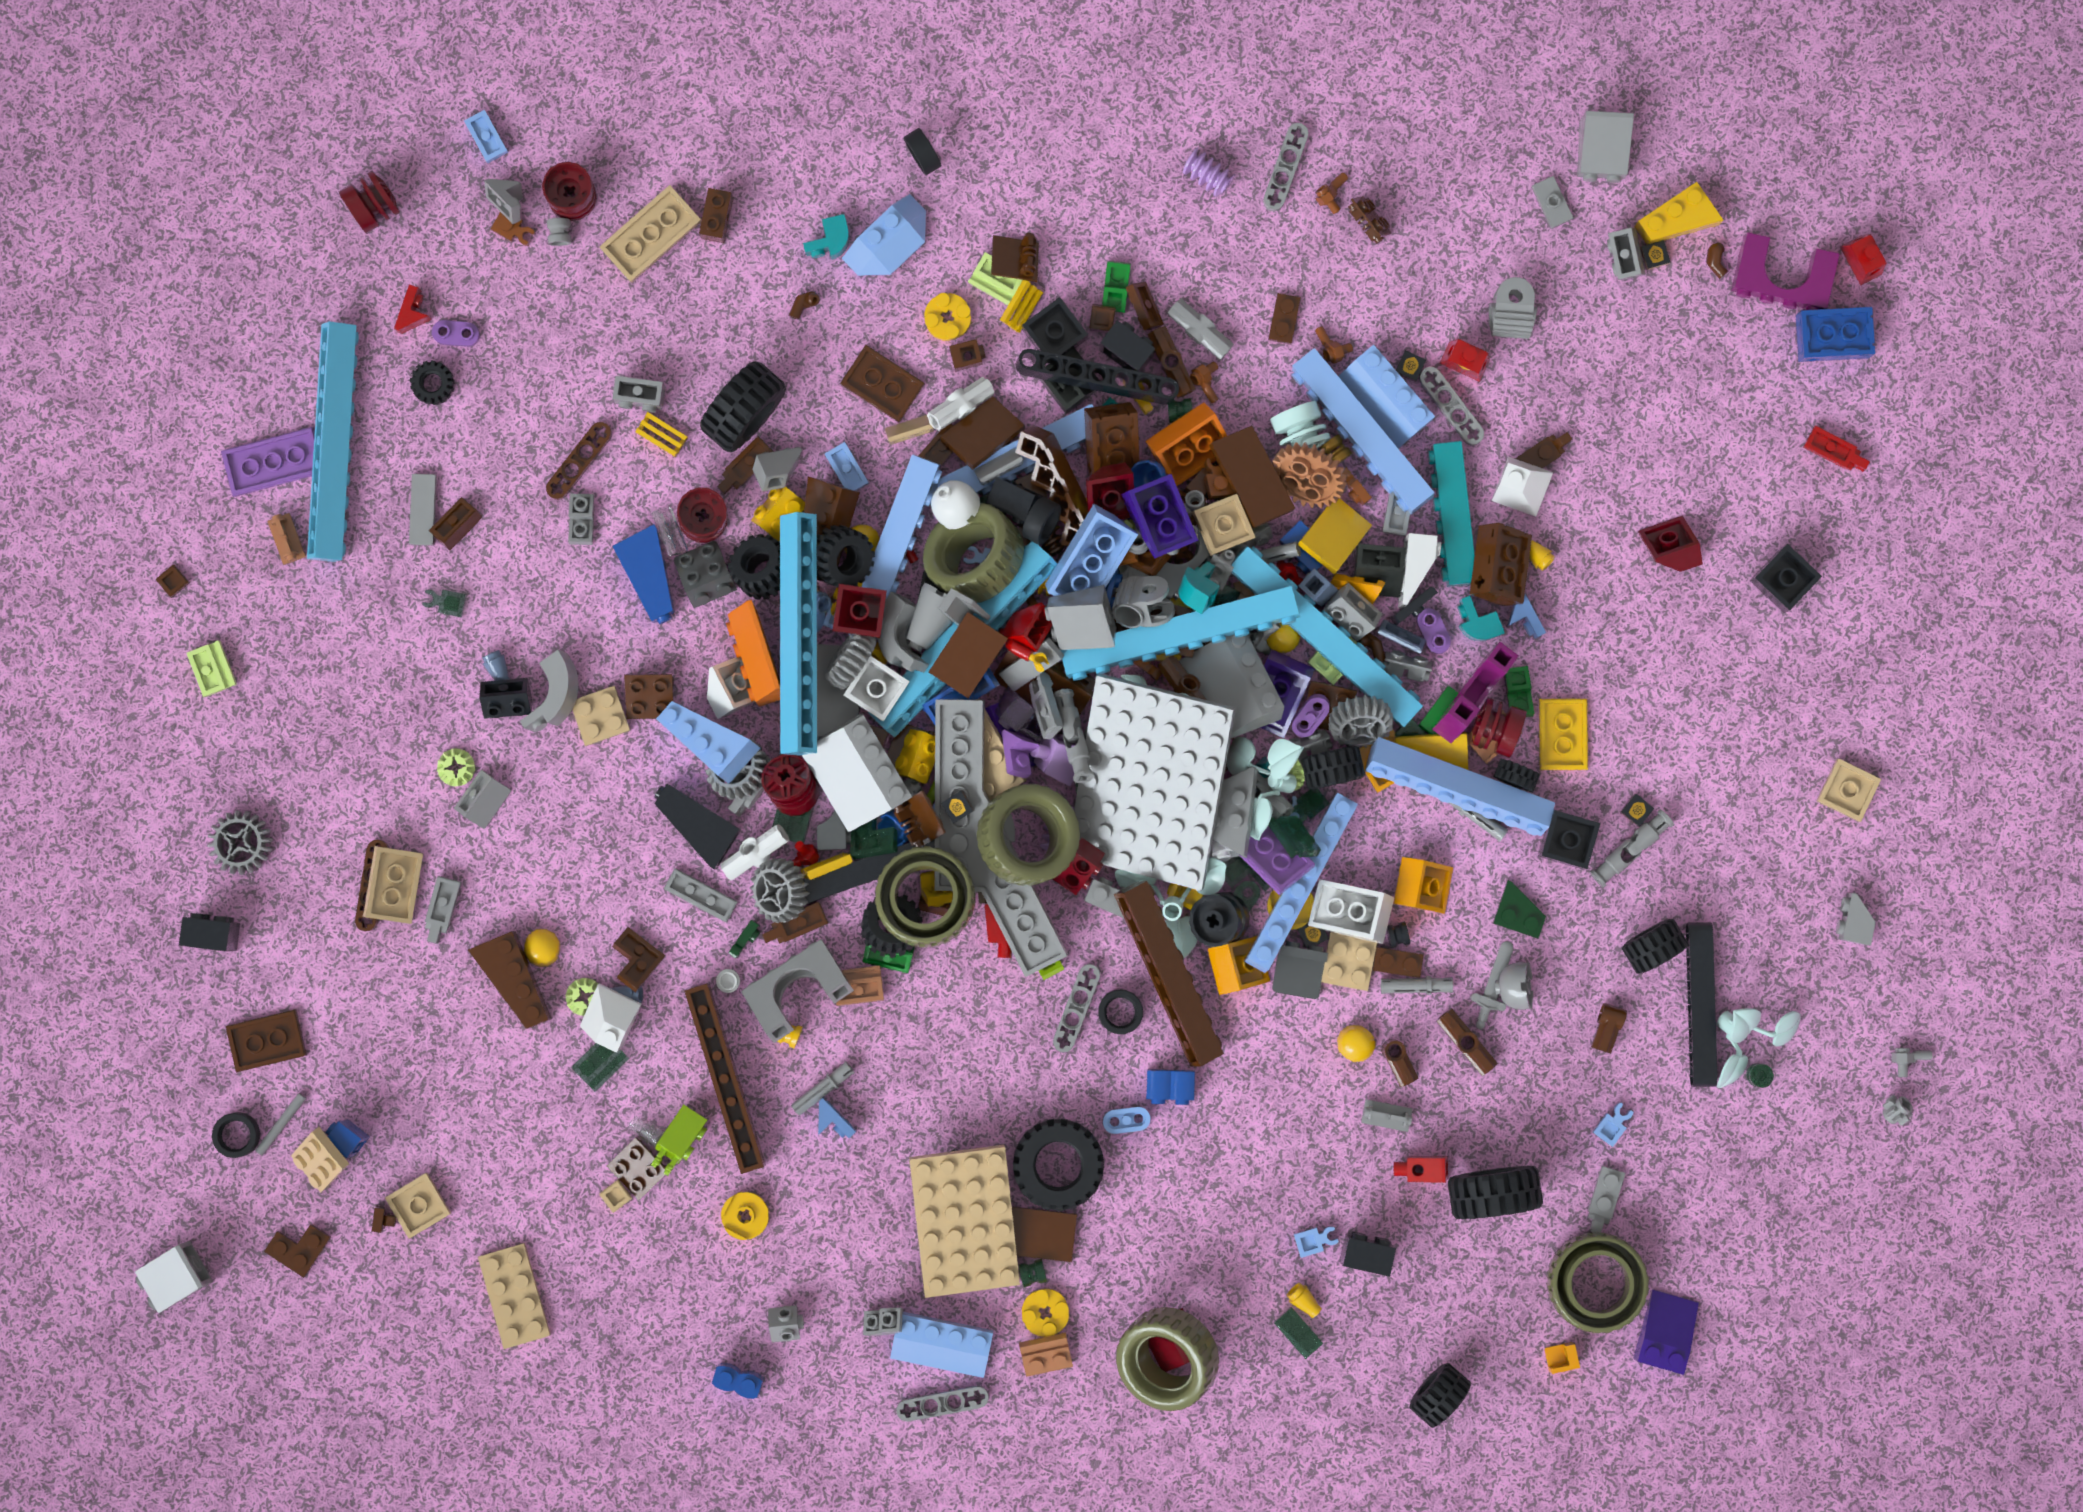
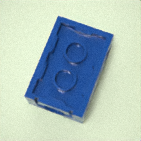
[1795,307,1875,362]

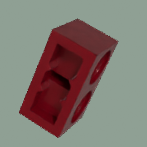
[1052,837,1105,895]

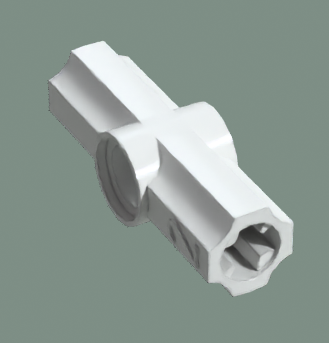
[927,377,995,431]
[720,824,790,880]

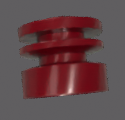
[542,162,597,221]
[339,170,400,234]
[677,487,728,543]
[1471,697,1527,758]
[761,754,820,816]

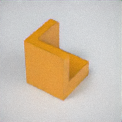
[1544,1342,1580,1374]

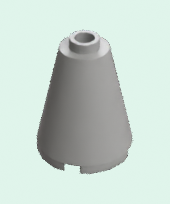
[906,583,953,652]

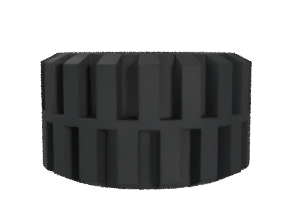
[816,525,875,588]
[728,534,780,600]
[1301,746,1365,790]
[861,894,923,958]
[1622,919,1689,974]
[1409,1363,1471,1428]

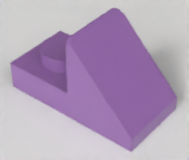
[1001,729,1040,779]

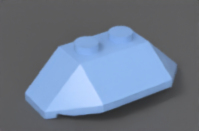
[842,194,926,276]

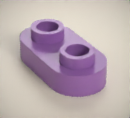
[432,320,480,347]
[1416,608,1451,654]
[1292,694,1330,737]

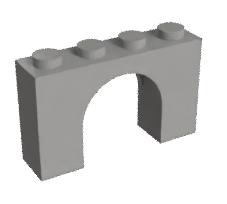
[741,939,854,1043]

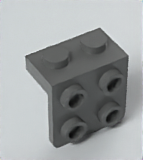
[674,541,737,608]
[1272,941,1328,999]

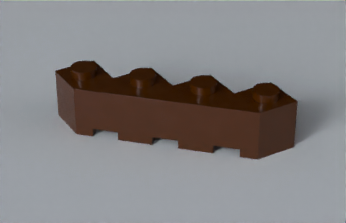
[1015,425,1088,547]

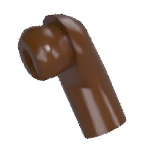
[788,291,820,320]

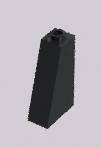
[654,784,741,870]

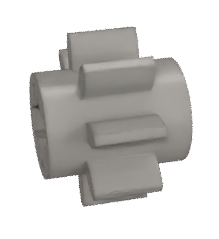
[1883,1095,1913,1126]

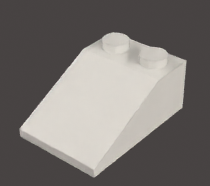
[1398,533,1441,609]
[1308,879,1394,944]

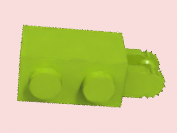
[651,1104,708,1176]

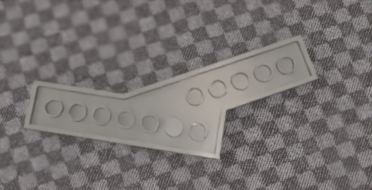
[934,699,1069,977]

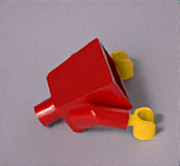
[999,602,1052,672]

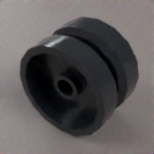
[1189,892,1250,947]

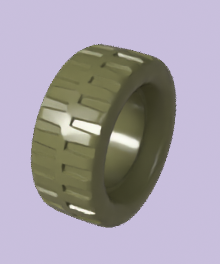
[923,503,1024,603]
[977,784,1080,886]
[875,846,976,948]
[1546,1232,1649,1334]
[1116,1307,1219,1411]

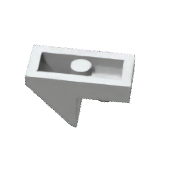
[484,179,523,224]

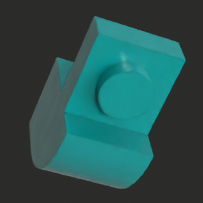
[803,214,850,260]
[1178,561,1220,614]
[1457,596,1505,641]

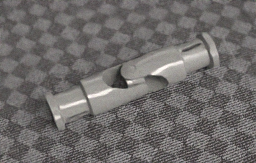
[1054,689,1095,783]
[1589,809,1675,888]

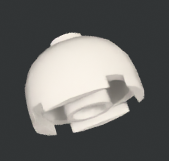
[931,480,980,529]

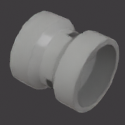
[547,218,572,246]

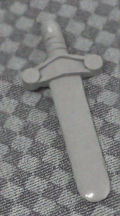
[1470,941,1513,1030]

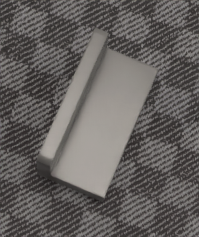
[938,588,991,626]
[454,770,511,829]

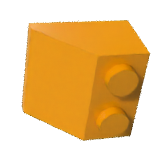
[1393,857,1453,914]
[1207,936,1271,995]

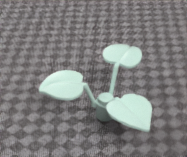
[1227,737,1304,840]
[1115,857,1226,958]
[1716,1008,1801,1088]

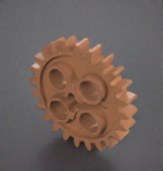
[1272,442,1347,508]

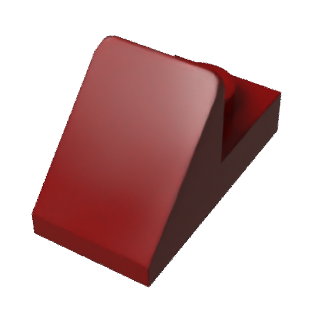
[394,284,432,334]

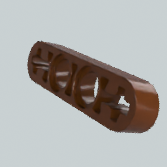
[546,422,612,500]
[355,840,389,931]

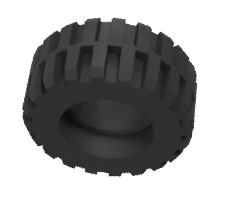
[700,361,786,452]
[1013,1118,1104,1211]
[1448,1166,1543,1219]

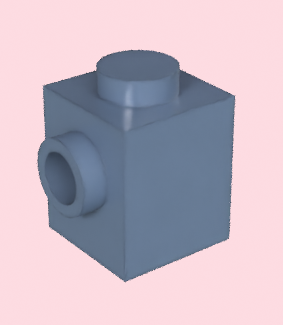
[1299,568,1338,607]

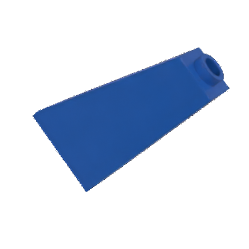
[612,524,675,625]

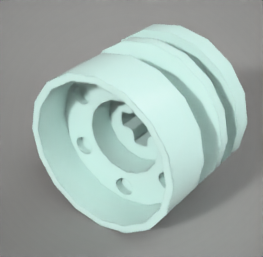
[1270,401,1331,449]

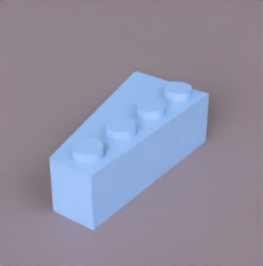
[656,701,760,783]

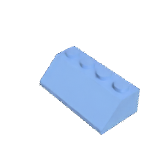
[1338,345,1435,449]
[1045,504,1138,596]
[890,1312,994,1378]

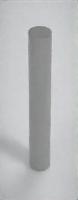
[255,1093,306,1156]

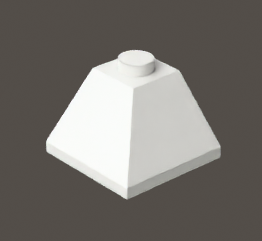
[1492,457,1553,517]
[843,656,910,721]
[707,657,756,719]
[580,983,642,1053]

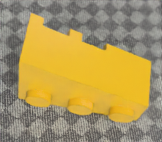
[1634,182,1724,245]

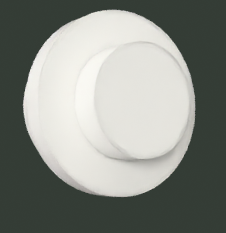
[716,969,740,993]

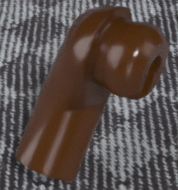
[1706,243,1729,279]
[1357,632,1385,662]

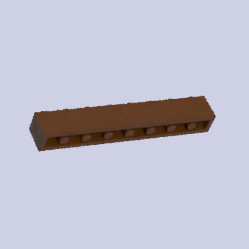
[1114,881,1224,1067]
[684,983,766,1174]

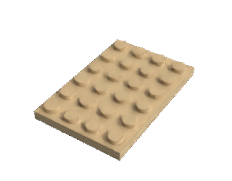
[909,1145,1020,1298]

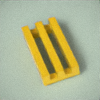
[1000,280,1043,333]
[635,412,688,458]
[800,852,853,880]

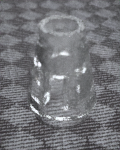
[628,1116,665,1148]

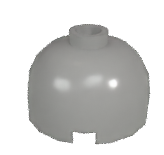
[1495,962,1533,1010]

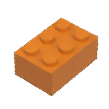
[1145,402,1227,486]

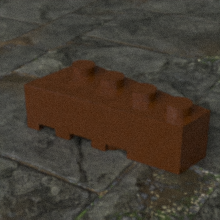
[804,476,860,581]
[468,931,552,1029]

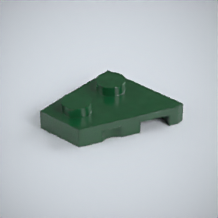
[1492,880,1546,939]

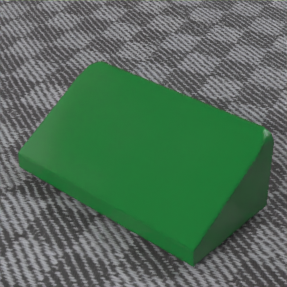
[862,945,915,973]

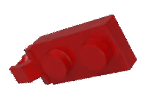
[1803,426,1870,472]

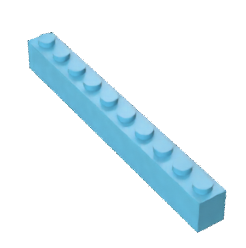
[307,321,359,562]
[780,512,817,755]
[868,541,1058,738]
[1231,546,1423,727]
[1060,586,1300,681]

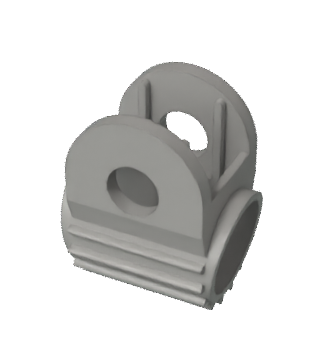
[1489,277,1537,339]
[1111,576,1175,628]

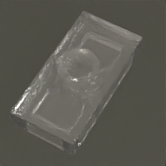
[651,507,688,556]

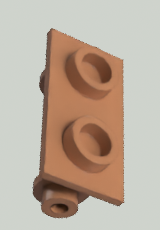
[267,513,306,565]

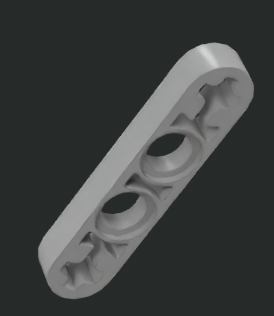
[1263,123,1308,212]
[1419,367,1484,446]
[1053,964,1100,1052]
[896,1386,989,1422]

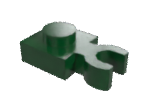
[728,920,761,958]

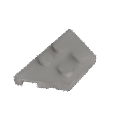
[1213,767,1258,858]

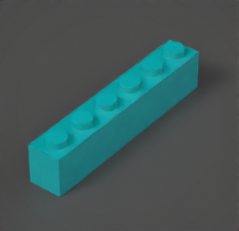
[1428,441,1475,587]

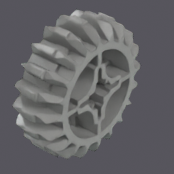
[825,634,876,690]
[1329,694,1393,748]
[705,739,768,800]
[207,811,273,875]
[750,858,810,923]

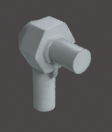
[1248,623,1281,655]
[1892,1048,1932,1077]

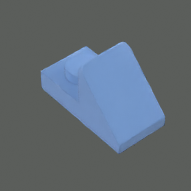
[1507,594,1546,639]
[818,1097,857,1138]

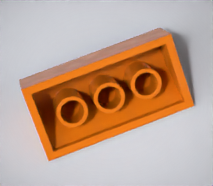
[726,599,780,707]

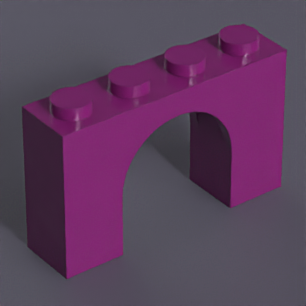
[1731,232,1840,310]
[1432,642,1519,743]

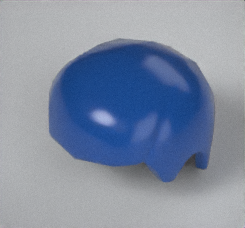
[1131,460,1167,488]
[877,810,912,848]

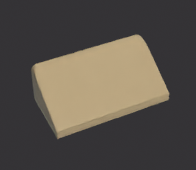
[885,415,934,445]

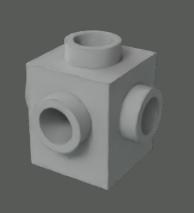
[768,1305,804,1342]

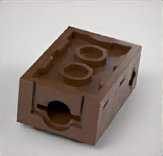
[1084,402,1140,476]
[1470,523,1532,606]

